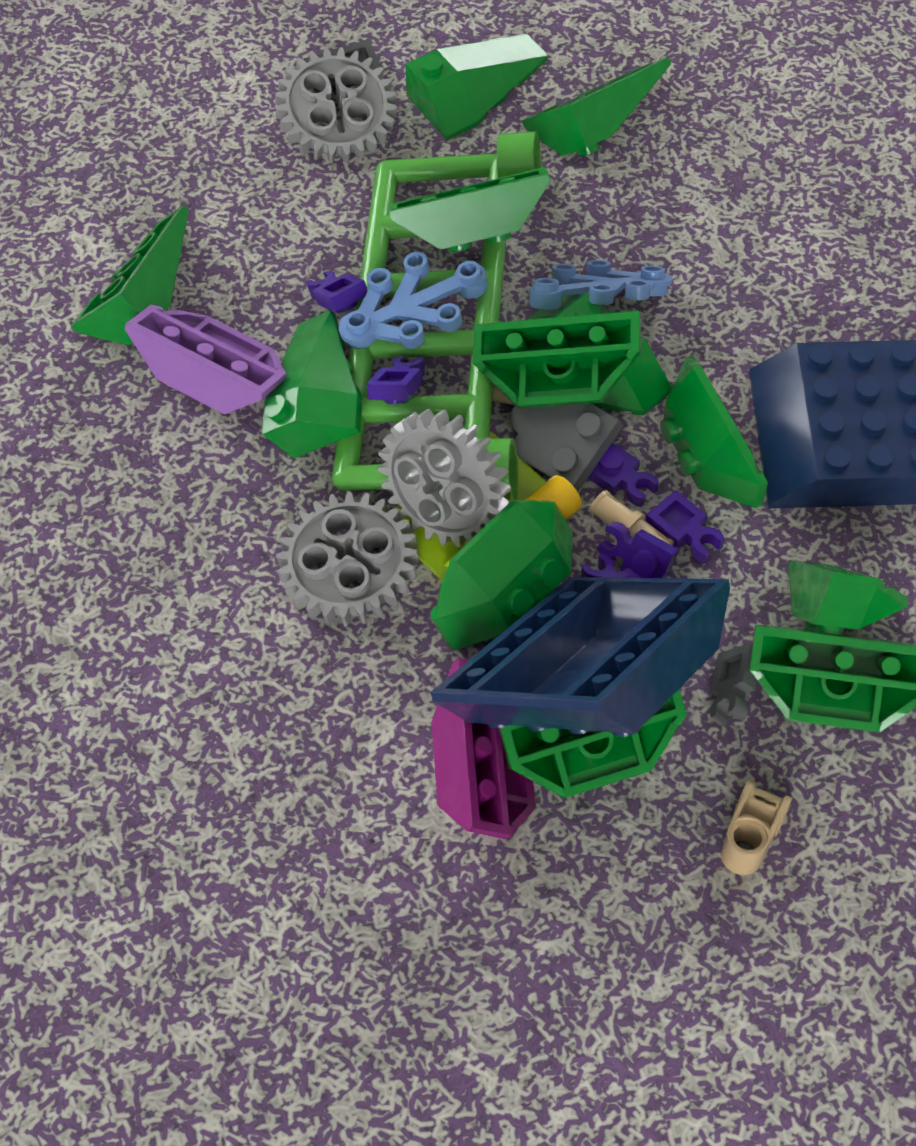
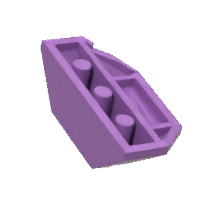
[125,305,286,414]

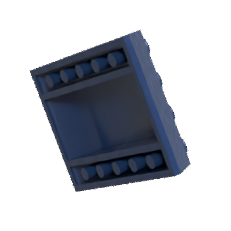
[749,340,916,509]
[431,577,730,737]

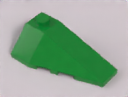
[405,34,548,140]
[522,57,672,157]
[71,205,189,346]
[262,310,362,458]

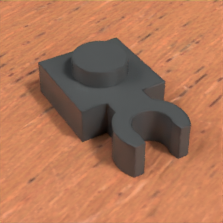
[710,643,757,726]

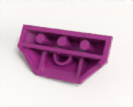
[431,658,536,839]

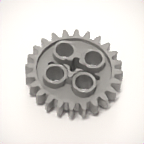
[275,47,397,163]
[378,409,511,547]
[276,492,419,627]

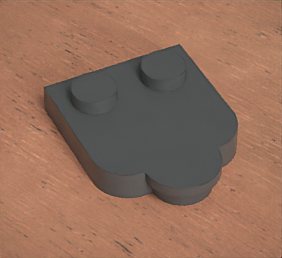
[511,404,624,492]

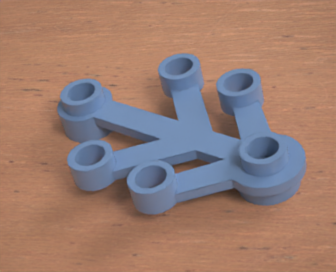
[339,252,488,349]
[530,260,673,310]

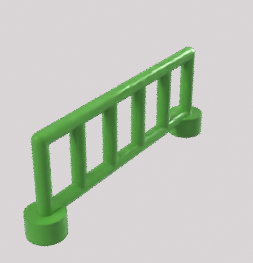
[332,131,542,502]

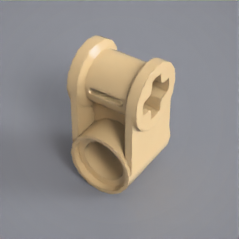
[721,779,793,875]

